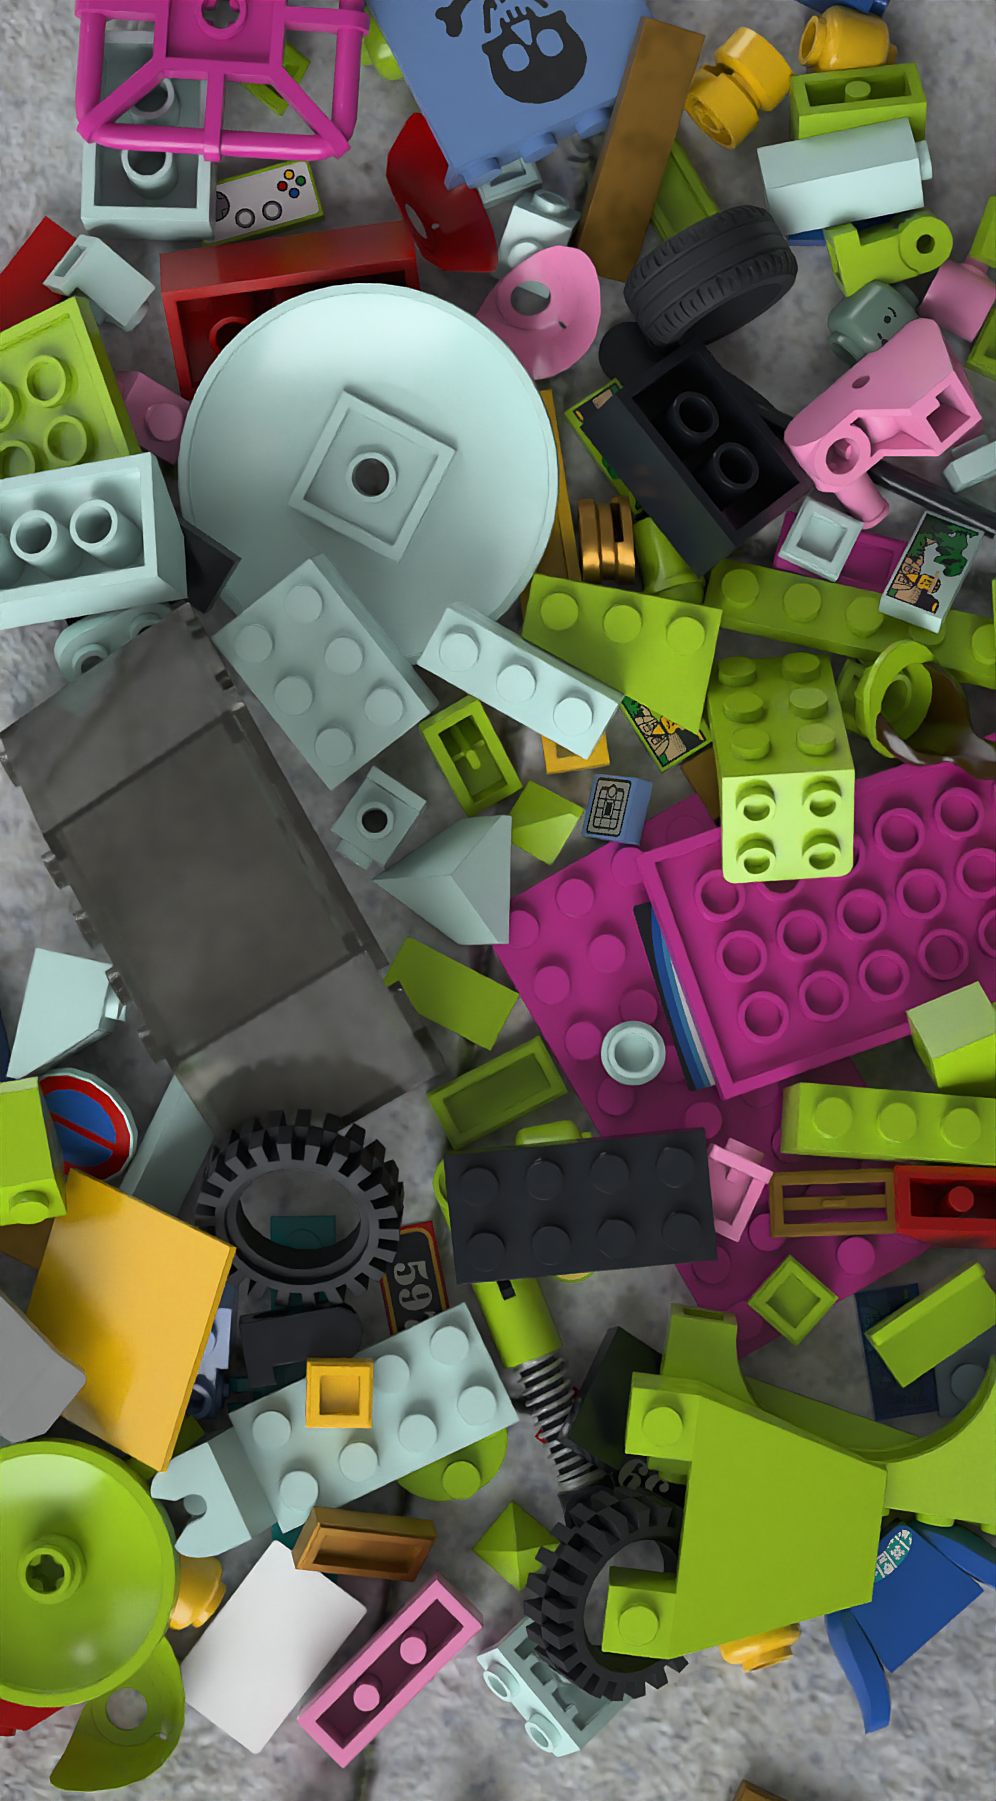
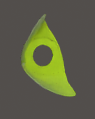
[49,1636,186,1792]

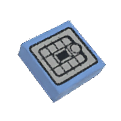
[581,773,653,845]

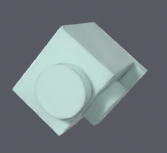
[43,234,155,332]
[331,765,428,871]

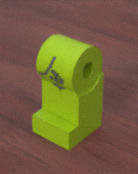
[822,207,953,297]

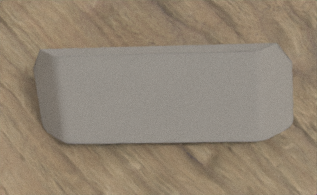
[0,1289,86,1444]

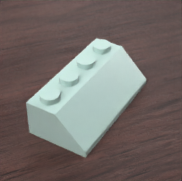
[0,452,187,630]

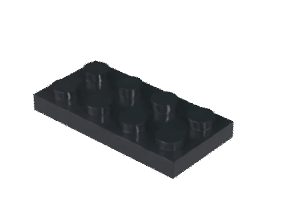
[443,1127,718,1285]

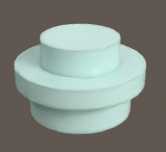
[601,1021,666,1086]

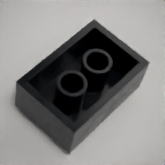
[580,335,815,579]

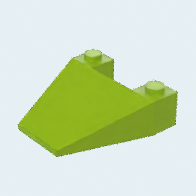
[601,1372,888,1660]

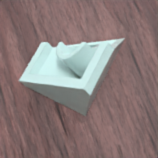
[372,815,512,945]

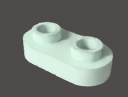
[54,601,178,688]

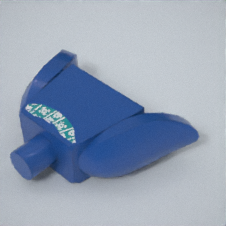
[824,1517,996,1735]

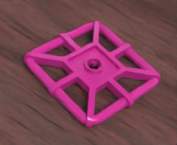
[74,0,370,162]

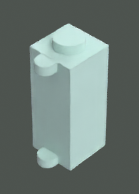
[757,117,932,236]

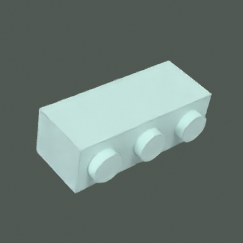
[417,601,625,760]

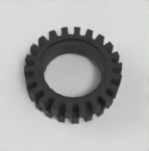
[195,1109,405,1309]
[524,1486,698,1701]

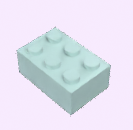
[81,30,218,241]
[211,553,441,791]

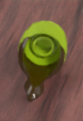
[853,639,996,780]

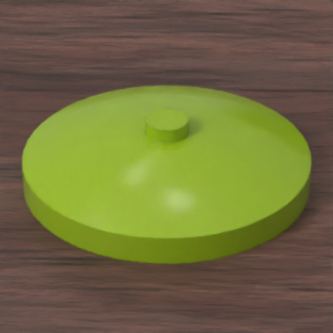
[0,1438,181,1707]

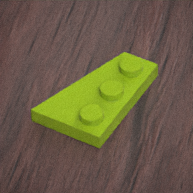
[521,572,723,735]

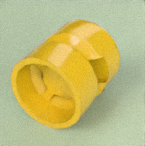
[684,26,794,150]

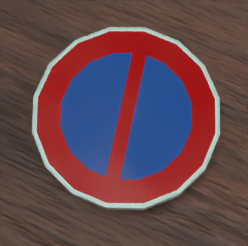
[38,1068,138,1182]

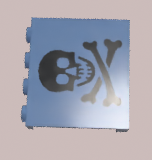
[365,0,654,191]

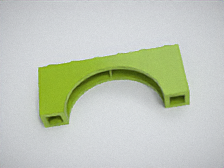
[647,1303,996,1535]

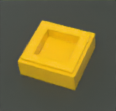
[305,1358,374,1428]

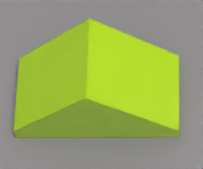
[418,694,523,818]

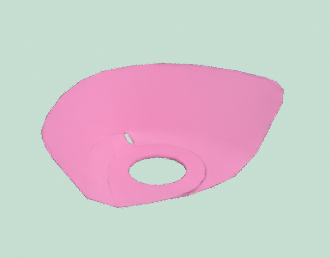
[475,245,601,381]

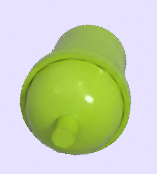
[632,517,706,604]

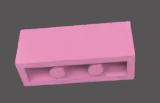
[296,1569,483,1768]

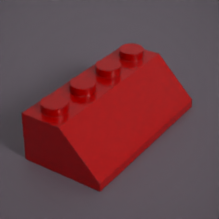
[159,220,421,401]

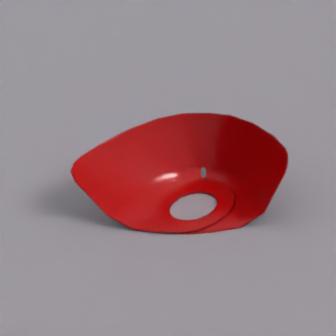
[386,112,498,272]

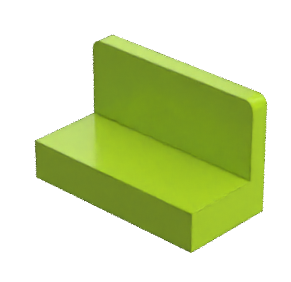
[864,1260,996,1388]

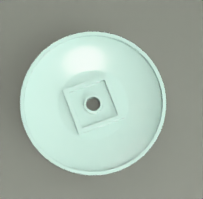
[178,283,560,666]

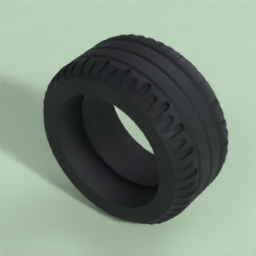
[623,205,798,355]

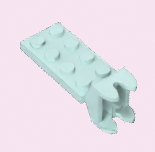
[150,1301,520,1558]

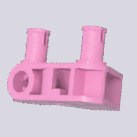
[784,318,984,530]

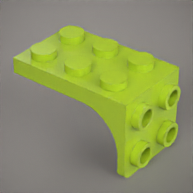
[705,652,855,883]

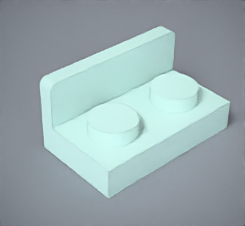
[476,1616,633,1757]

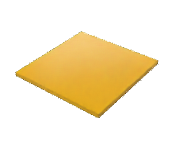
[25,1168,237,1472]

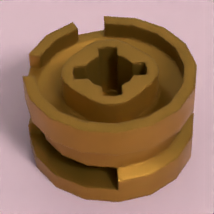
[577,495,635,586]

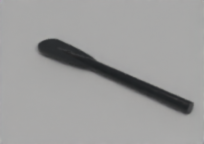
[598,322,996,540]

